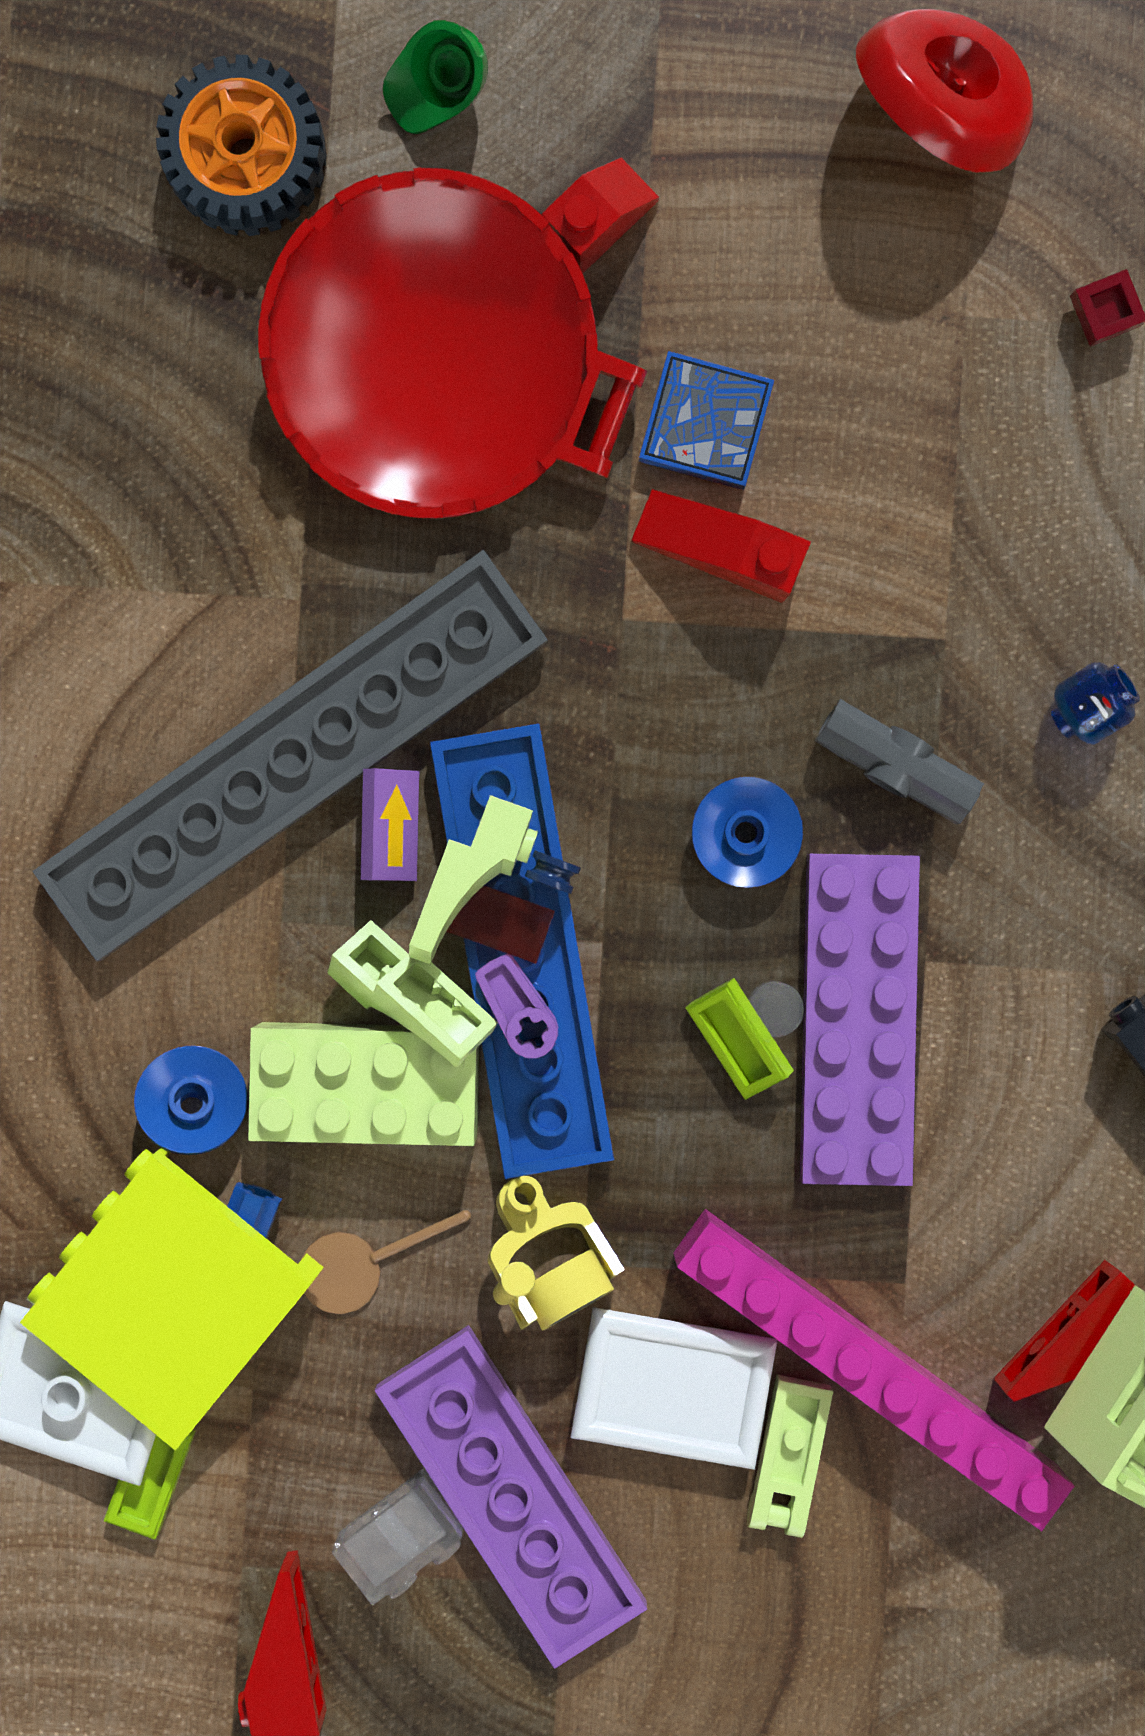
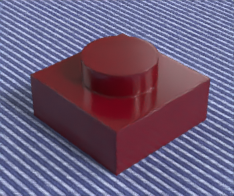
[1070,269,1145,347]

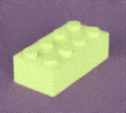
[248,1022,479,1146]

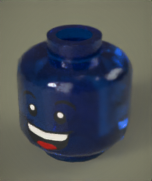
[1051,662,1140,745]

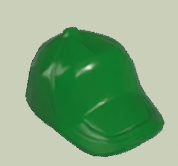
[382,20,488,134]

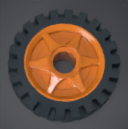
[156,54,327,236]

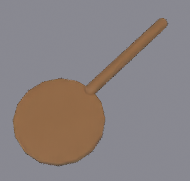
[301,1210,471,1314]

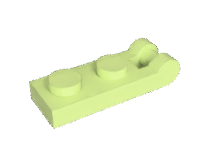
[747,1374,833,1538]

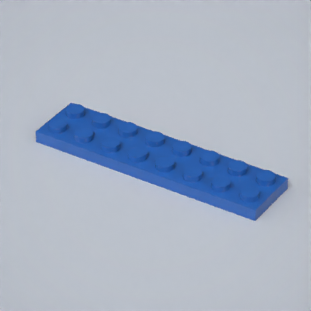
[430,723,614,1179]

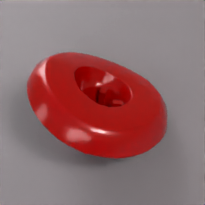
[856,9,1034,172]

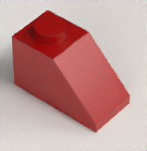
[541,157,659,273]

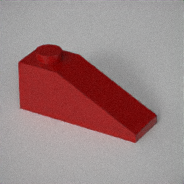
[631,489,811,603]
[993,1260,1136,1402]
[238,1550,327,1736]

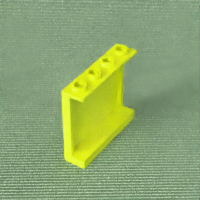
[20,1147,324,1451]

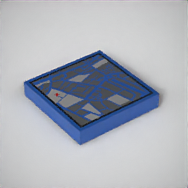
[638,351,774,490]

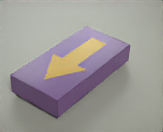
[361,768,419,881]

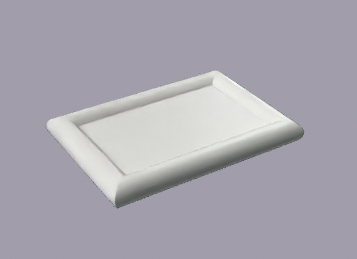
[0,1301,156,1486]
[570,1307,777,1470]

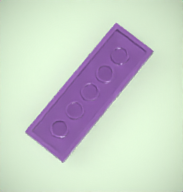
[800,854,920,1186]
[375,1325,647,1669]

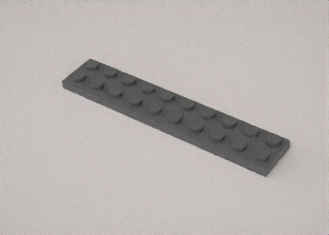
[32,550,548,962]

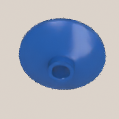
[692,777,803,888]
[134,1046,247,1155]

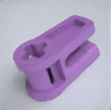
[475,954,559,1058]

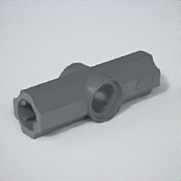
[815,699,984,825]

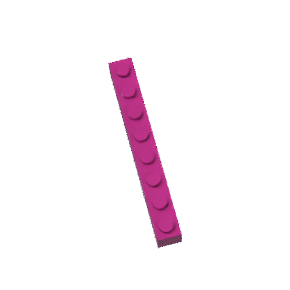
[673,1209,1075,1532]

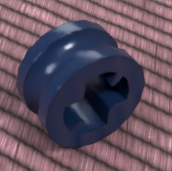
[525,850,581,894]

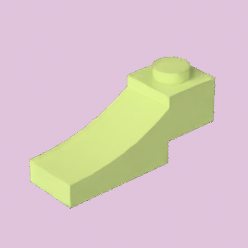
[409,795,538,964]
[327,920,498,1068]

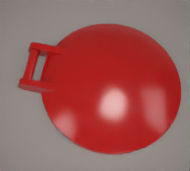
[258,167,647,519]

